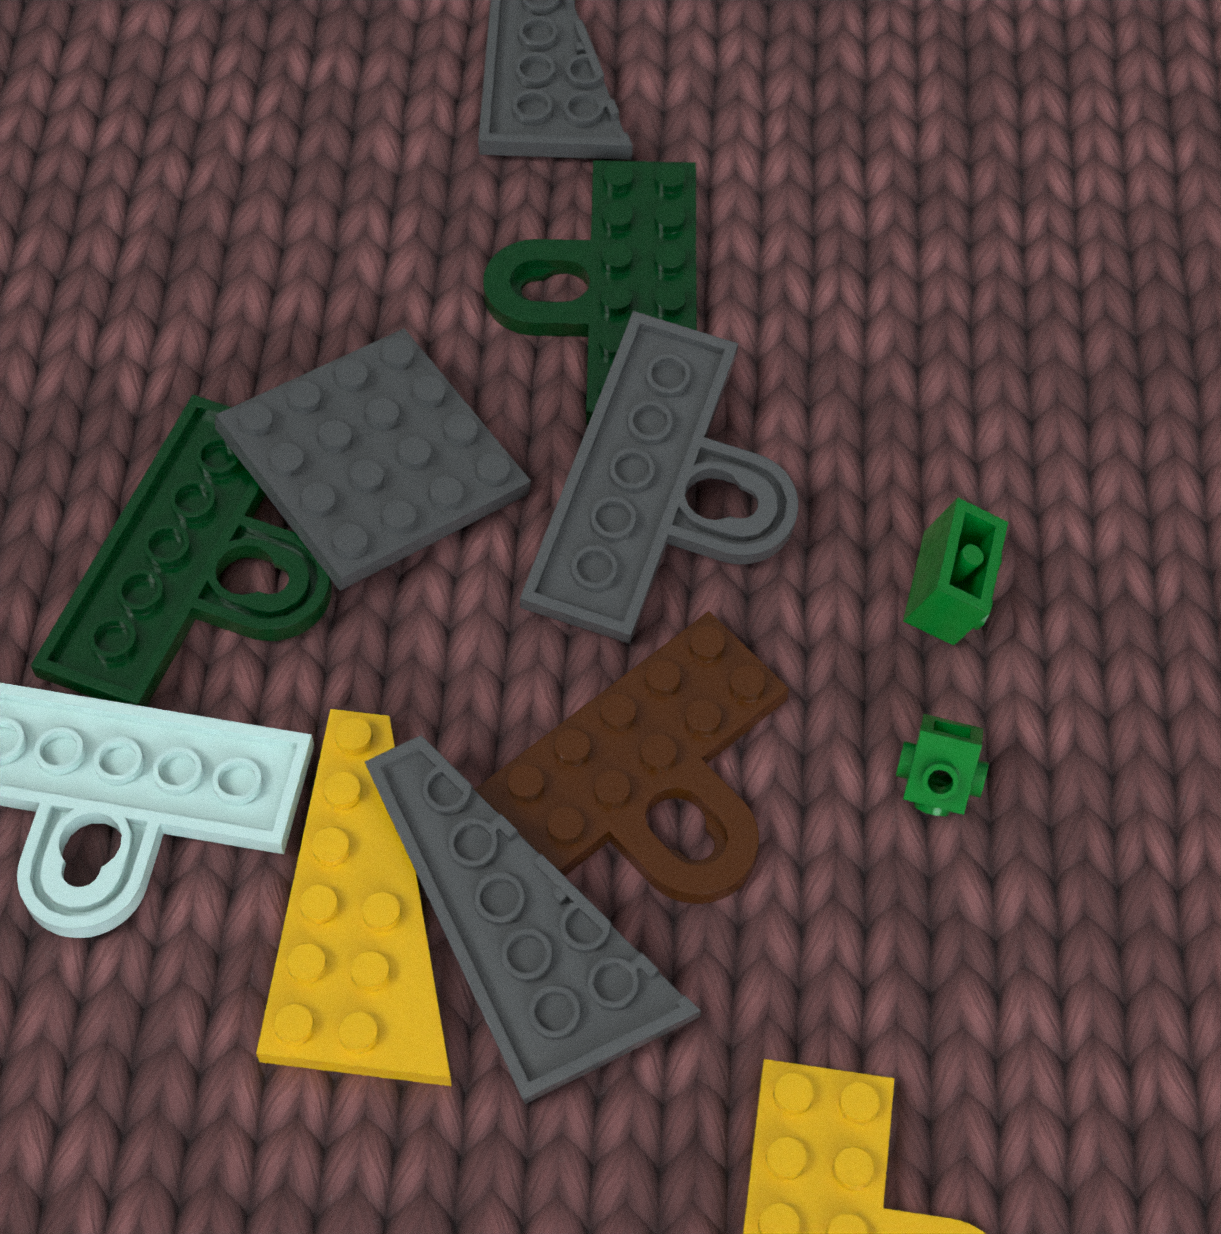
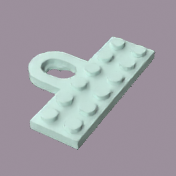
[0,682,314,938]

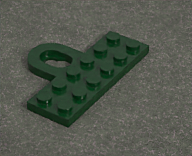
[483,160,697,424]
[30,394,332,707]

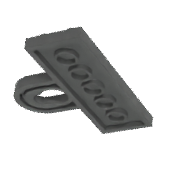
[520,311,798,644]

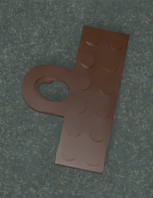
[474,611,789,904]

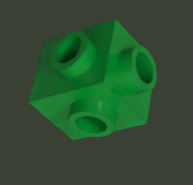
[895,713,989,816]

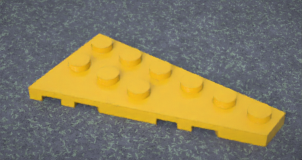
[256,709,452,1086]

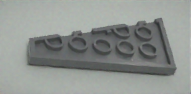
[478,0,632,160]
[365,735,701,1104]

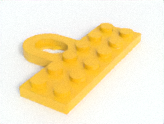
[742,1059,986,1234]

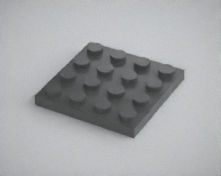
[215,328,531,591]

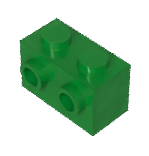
[903,497,1008,646]

